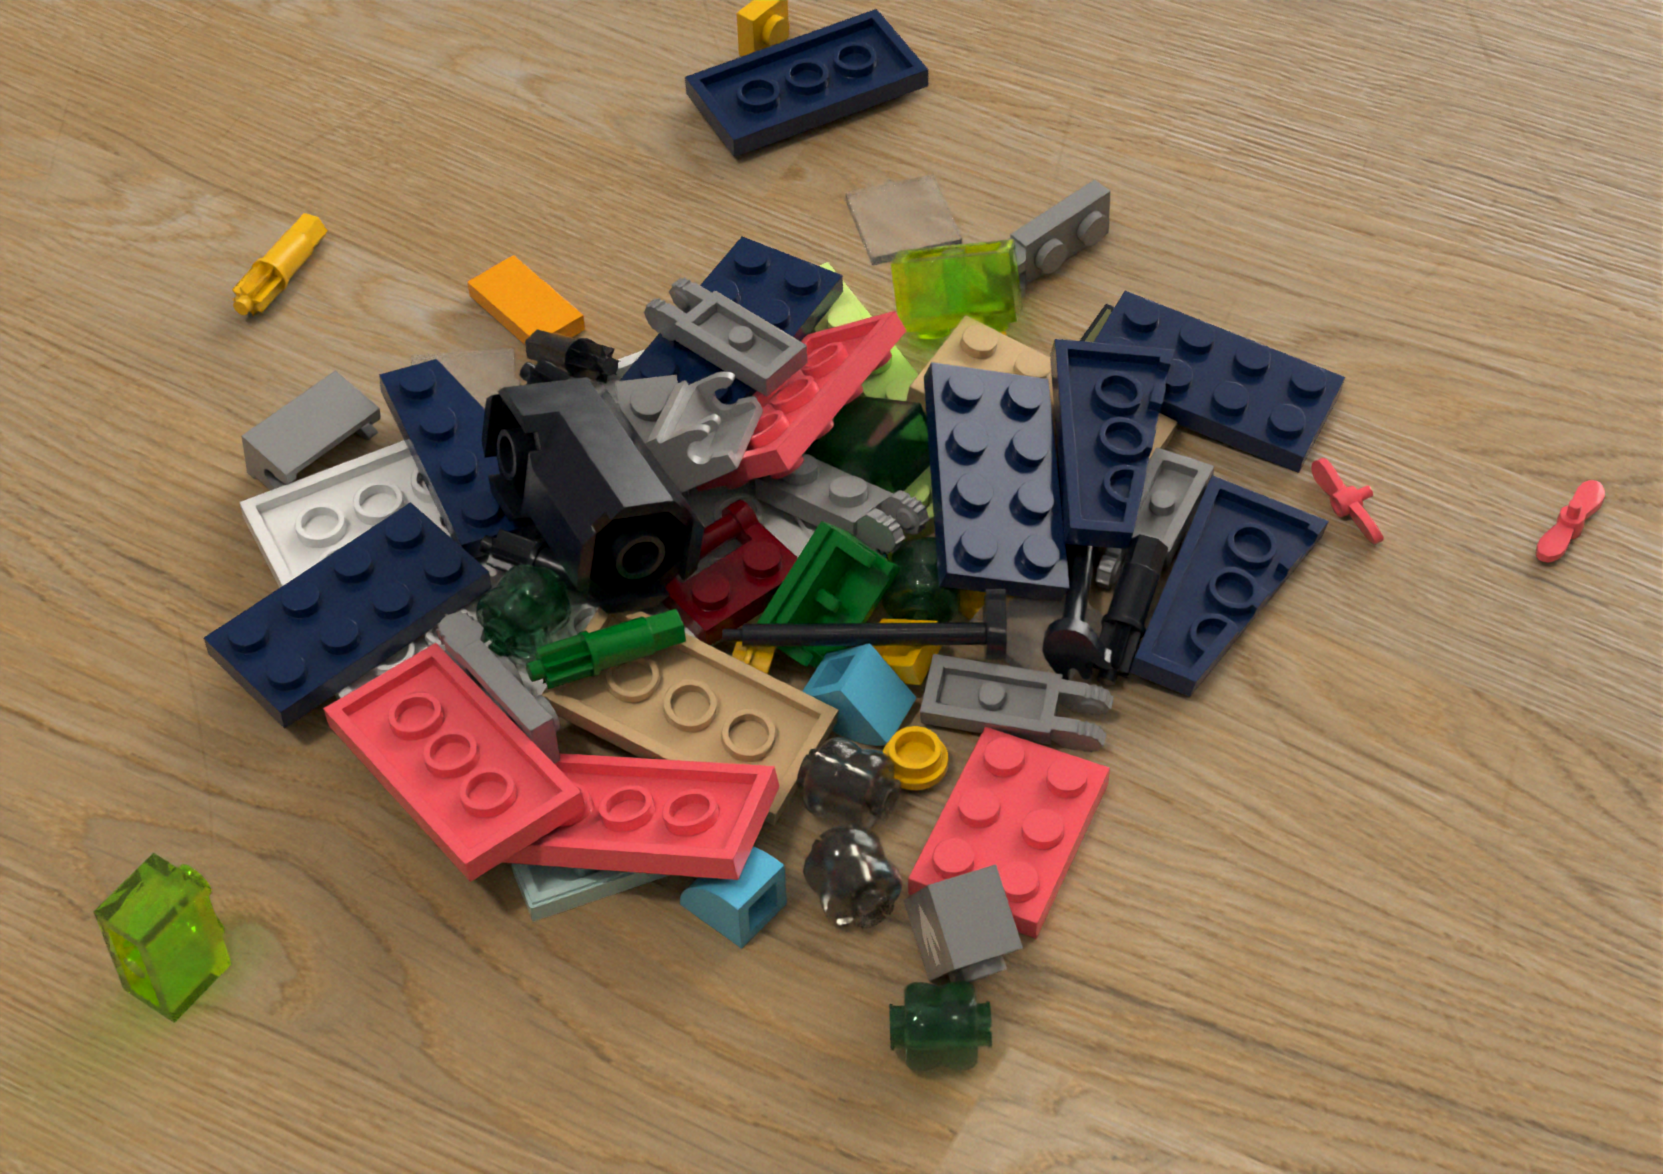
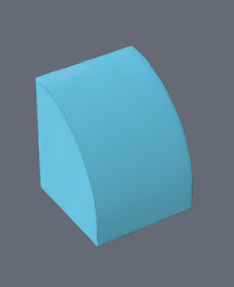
[802,643,917,746]
[680,846,787,949]

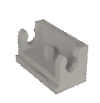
[242,370,381,490]
[646,372,763,493]

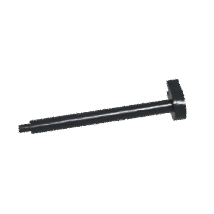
[1042,545,1113,680]
[722,589,1007,660]

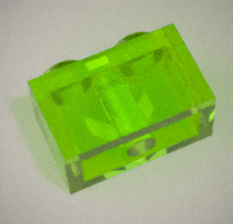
[891,239,1023,339]
[93,853,232,1023]

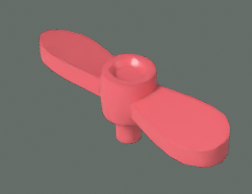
[1311,457,1384,545]
[1536,480,1605,562]

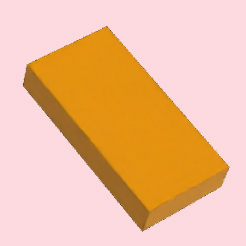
[467,255,585,346]

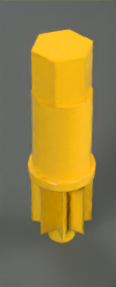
[232,213,328,316]

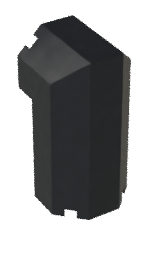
[481,377,705,614]

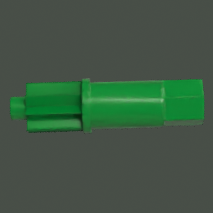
[526,609,686,689]

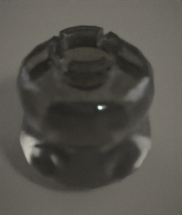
[797,737,901,832]
[803,826,903,929]

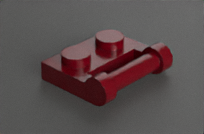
[661,499,798,646]

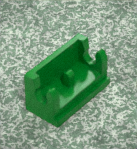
[756,521,901,669]

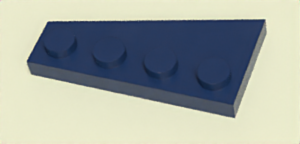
[1050,339,1174,549]
[379,359,543,558]
[1129,475,1329,697]

